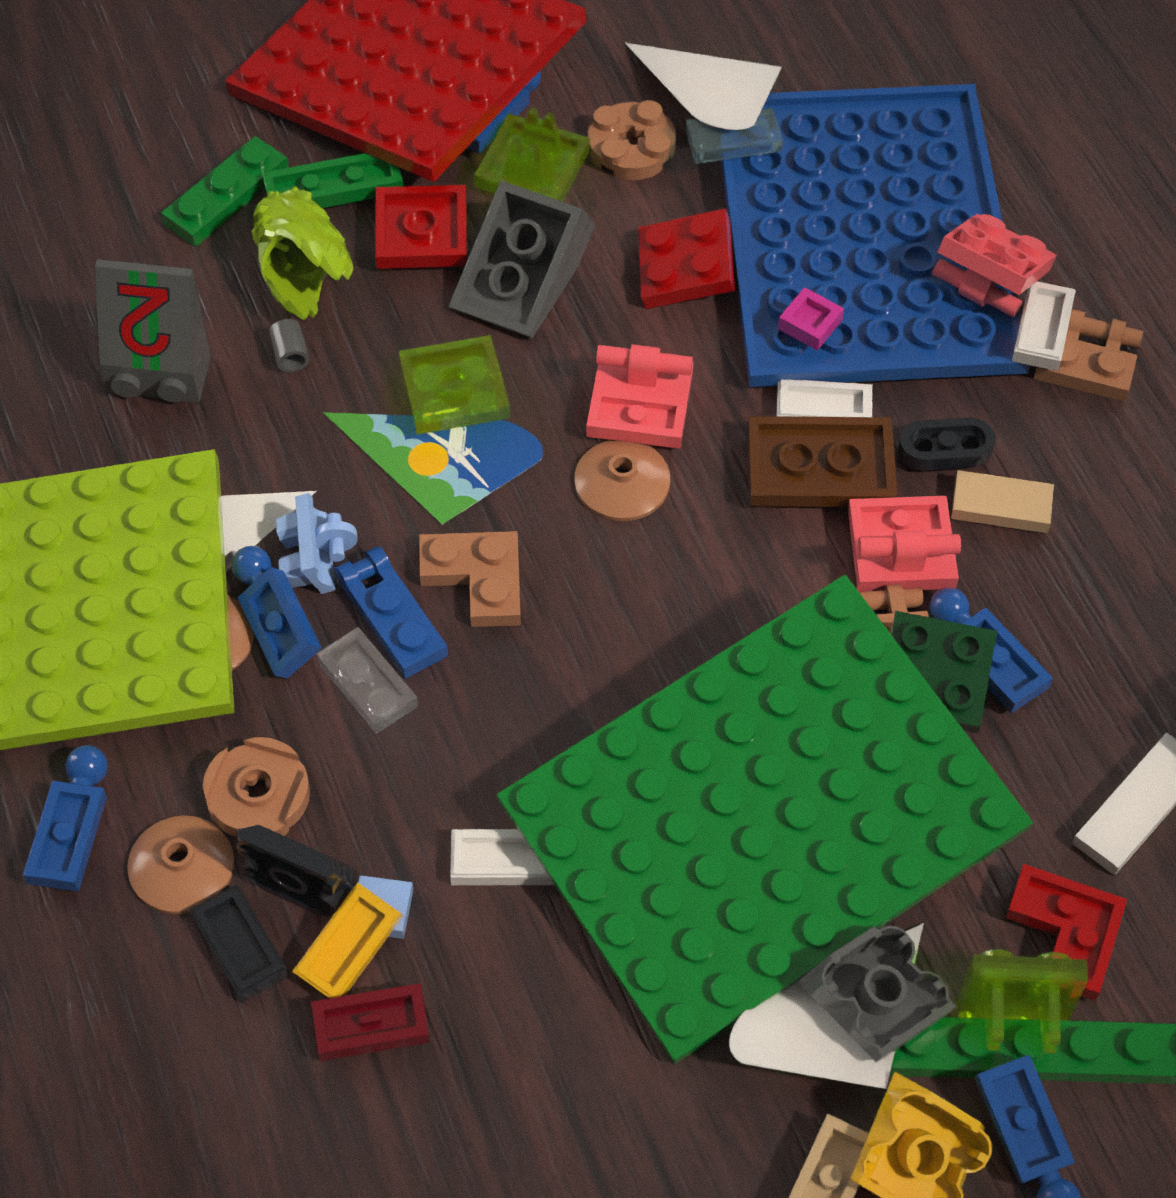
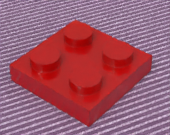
[376,185,468,269]
[638,208,735,309]

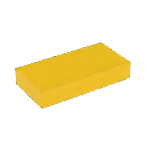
[293,882,403,999]

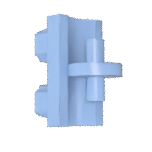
[276,493,358,594]

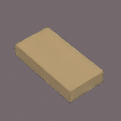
[951,470,1054,533]

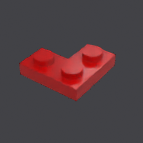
[1006,863,1127,1002]

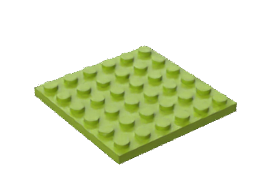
[0,449,235,750]

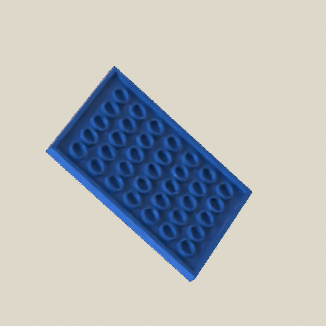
[717,84,1030,387]

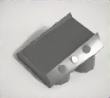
[798,926,957,1062]

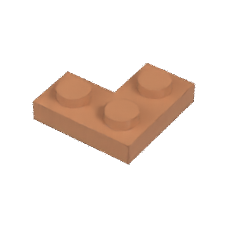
[419,531,521,627]

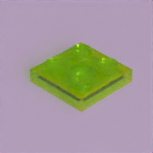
[399,335,510,435]

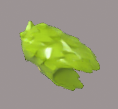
[252,187,353,320]

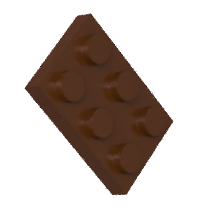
[747,416,898,507]

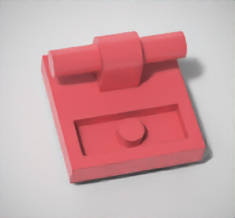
[932,214,1057,317]
[586,344,694,449]
[848,496,961,592]

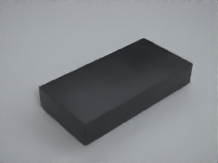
[189,885,289,1003]

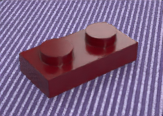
[311,983,430,1061]

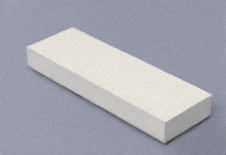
[1072,732,1176,876]

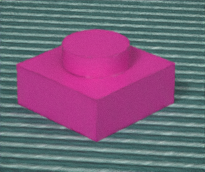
[778,287,844,350]

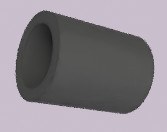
[269,319,310,372]

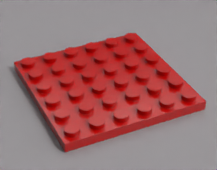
[225,0,587,182]

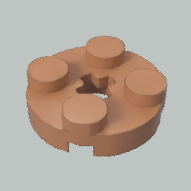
[588,100,676,180]
[203,737,310,838]

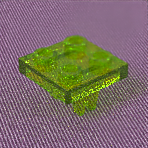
[474,107,590,202]
[958,950,1088,1053]

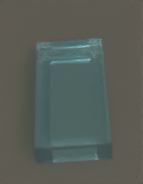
[686,108,783,164]

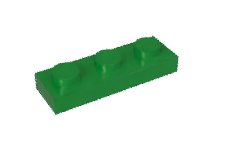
[161,136,289,247]
[262,153,403,208]

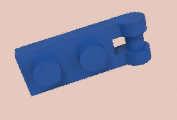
[334,545,448,679]

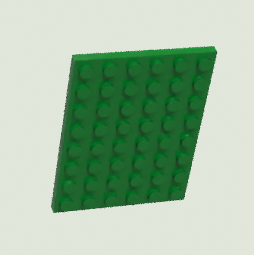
[497,574,1033,1065]

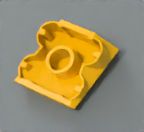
[850,1072,992,1198]

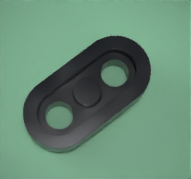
[898,418,996,471]

